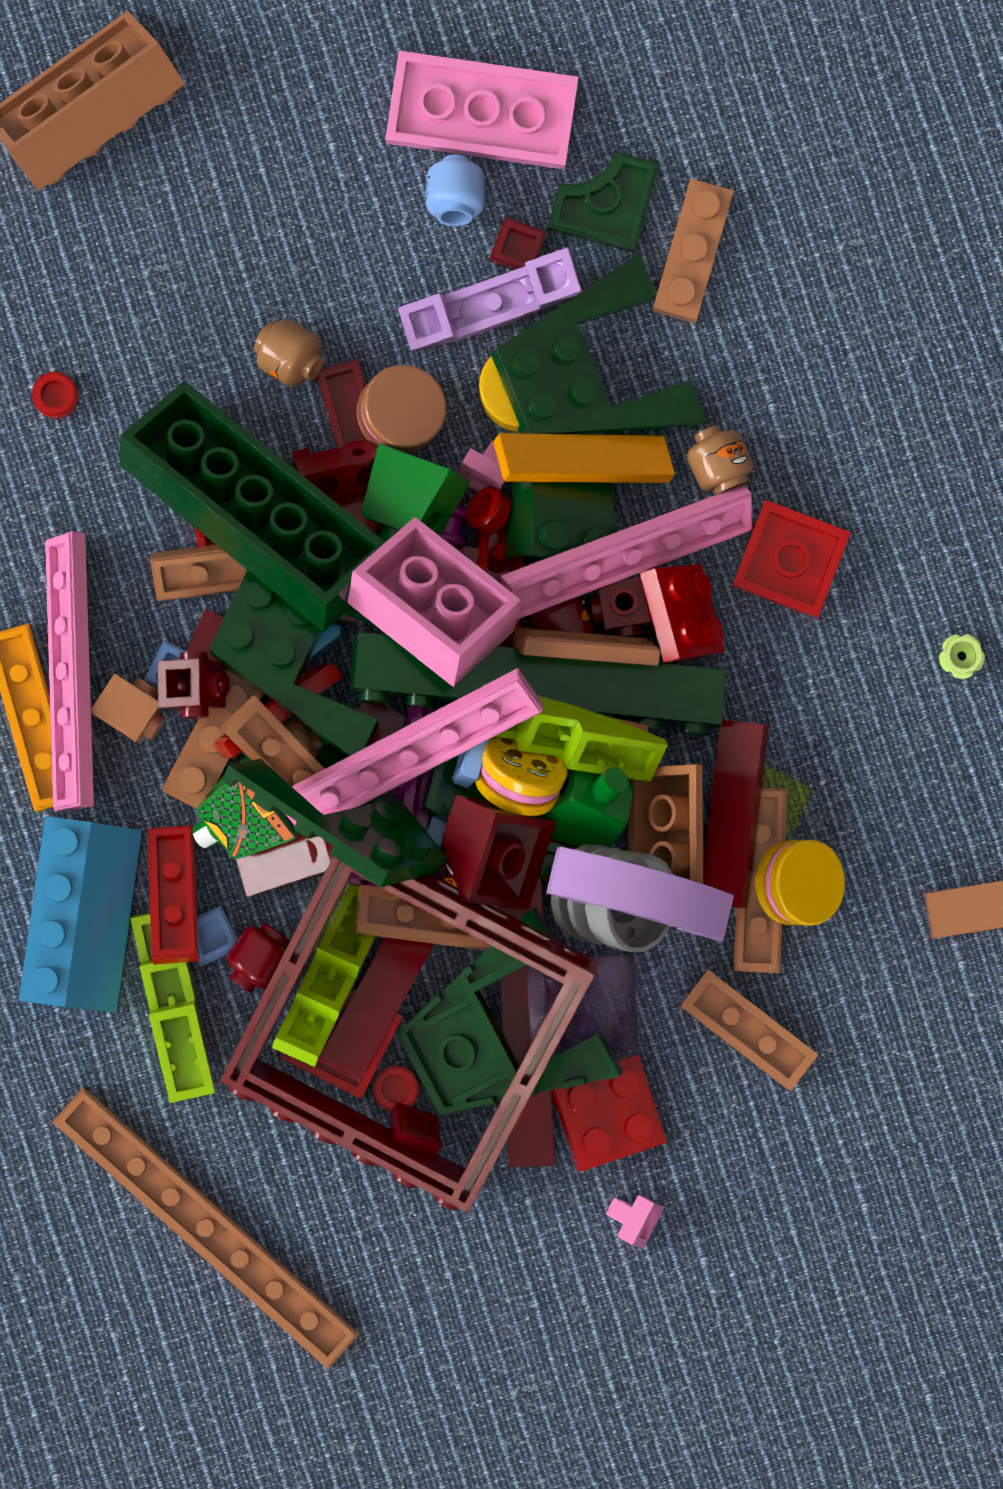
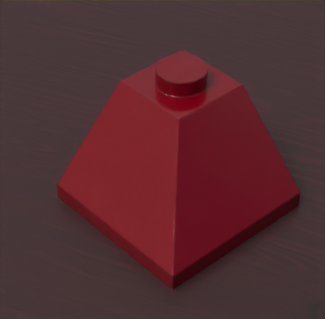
[442,795,556,910]

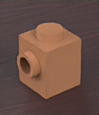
[91,673,166,745]

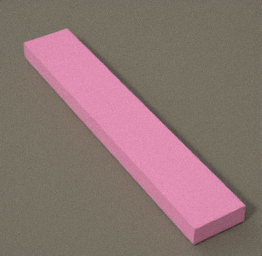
[500,485,753,620]
[45,531,94,812]
[287,668,543,836]

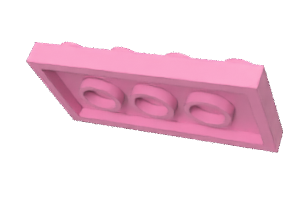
[385,51,579,170]

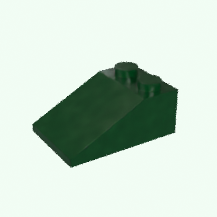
[504,426,616,563]

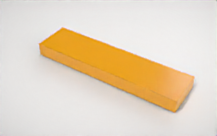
[493,433,675,483]
[0,623,53,812]

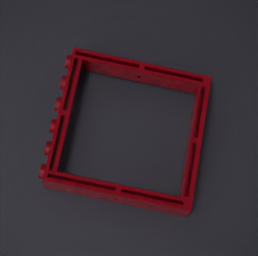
[220,856,600,1213]

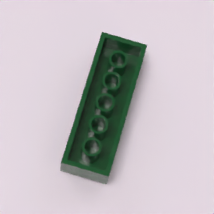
[120,381,385,632]

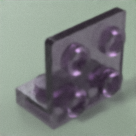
[527,956,638,1053]

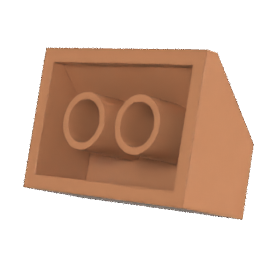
[628,764,703,884]

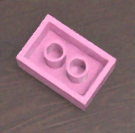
[348,517,521,687]

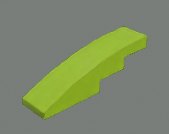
[483,684,668,782]
[272,883,377,1067]
[130,912,215,1103]

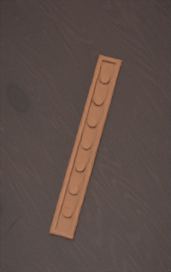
[52,1087,360,1369]

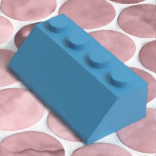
[19,816,143,1013]

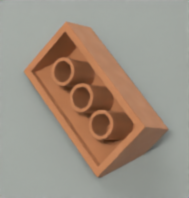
[0,11,185,191]

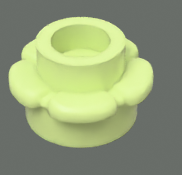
[939,634,985,679]

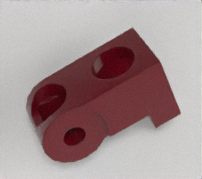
[291,440,378,502]

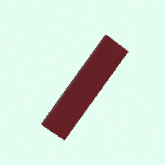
[703,720,769,908]
[319,937,434,1083]

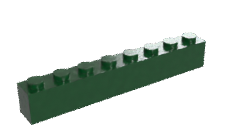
[349,632,726,736]

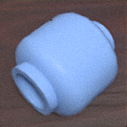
[425,154,485,226]

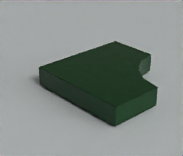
[547,152,659,253]

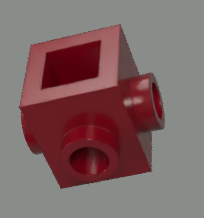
[589,576,654,637]
[158,652,230,719]

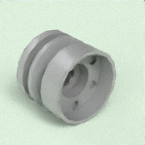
[551,844,673,952]

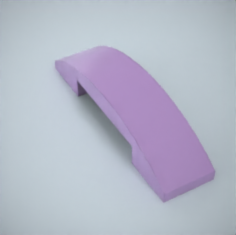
[398,247,583,352]
[546,847,734,941]

